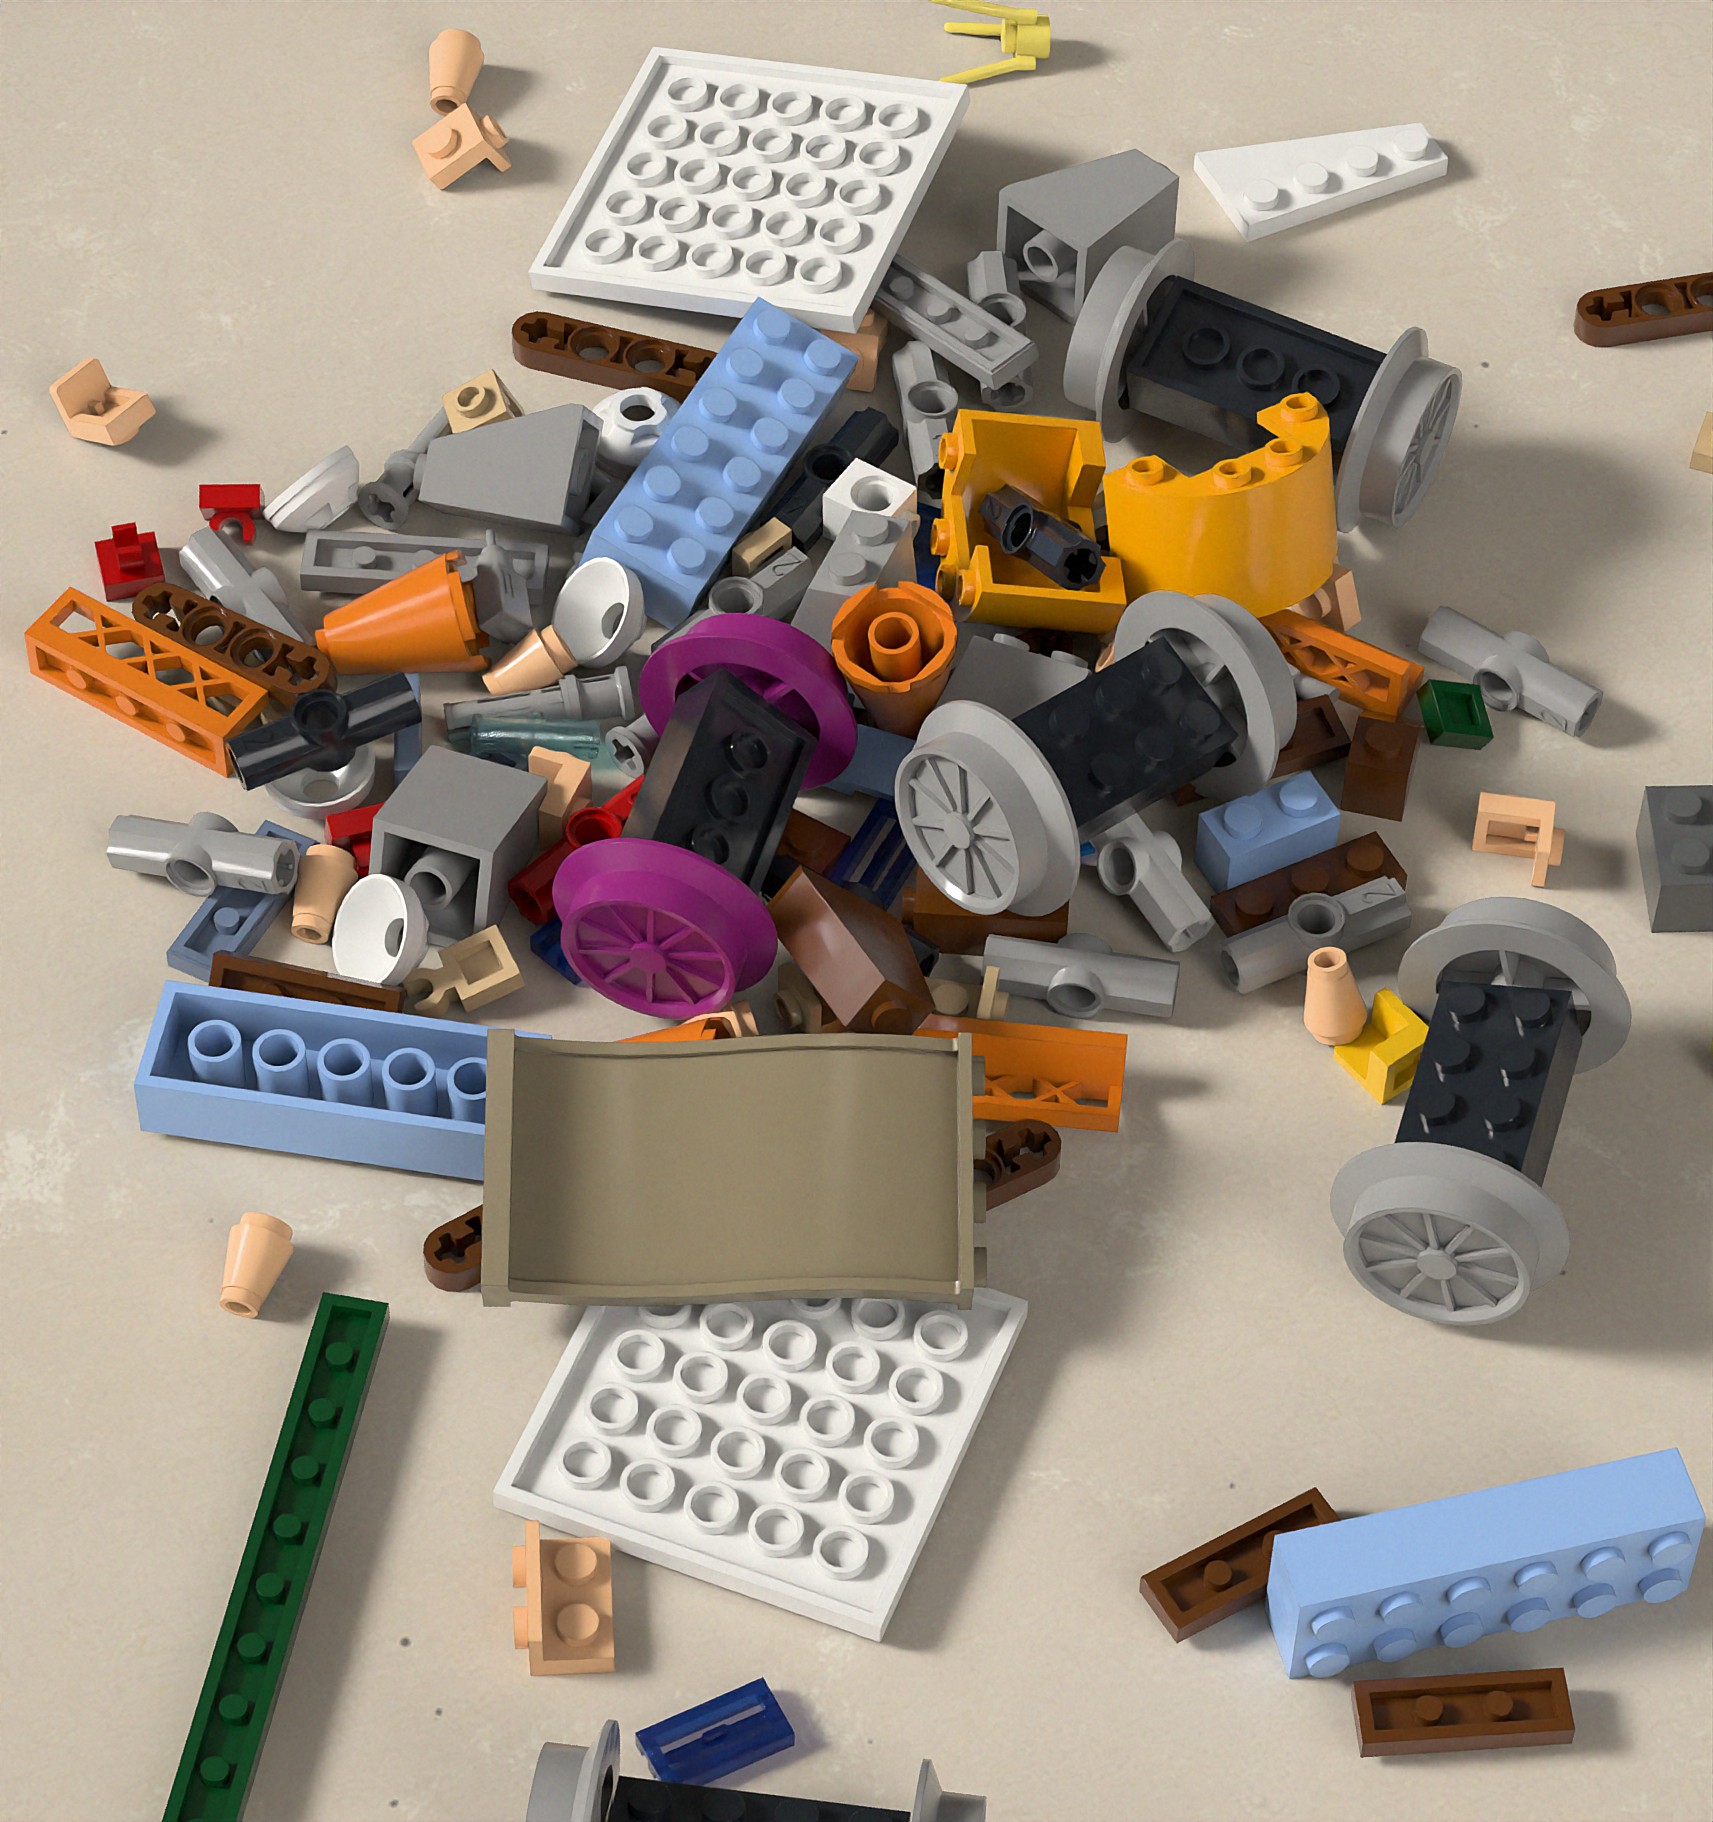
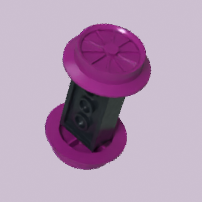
[552,613,858,1020]

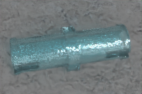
[470,711,600,759]

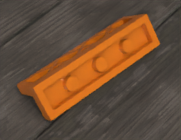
[24,587,269,778]
[1256,608,1425,716]
[911,1014,1128,1133]

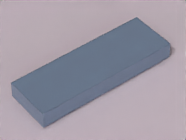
[166,820,320,983]

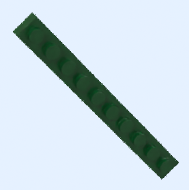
[162,1292,390,1822]

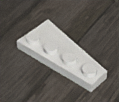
[1194,122,1448,242]

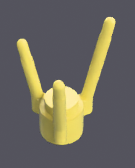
[929,0,1051,84]

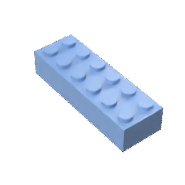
[577,296,860,630]
[134,980,552,1181]
[1264,1447,1706,1679]

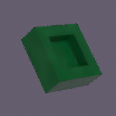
[1416,679,1494,750]

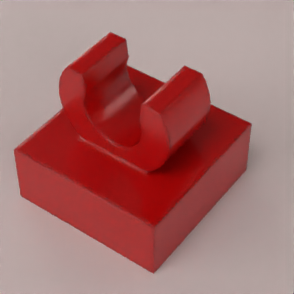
[199,484,265,546]
[94,522,165,602]
[324,802,385,881]

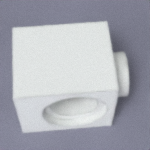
[823,458,920,541]

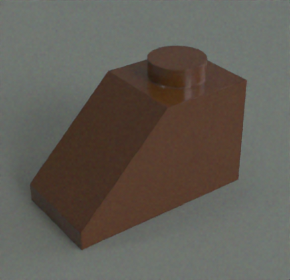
[1340,710,1425,822]

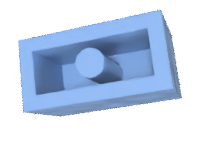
[1194,771,1341,894]

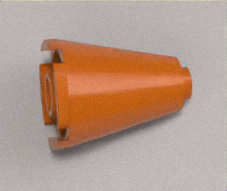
[315,549,492,675]
[831,581,958,740]

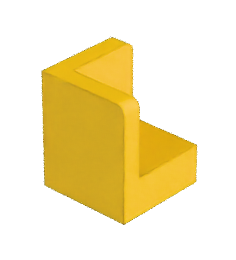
[1333,987,1429,1105]

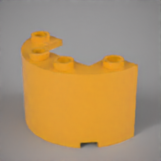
[1103,392,1339,618]
[930,409,1127,634]

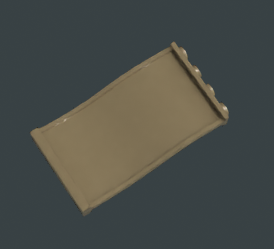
[481,1029,987,1310]

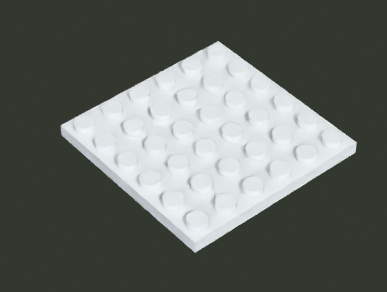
[528,47,971,334]
[493,1287,1028,1642]

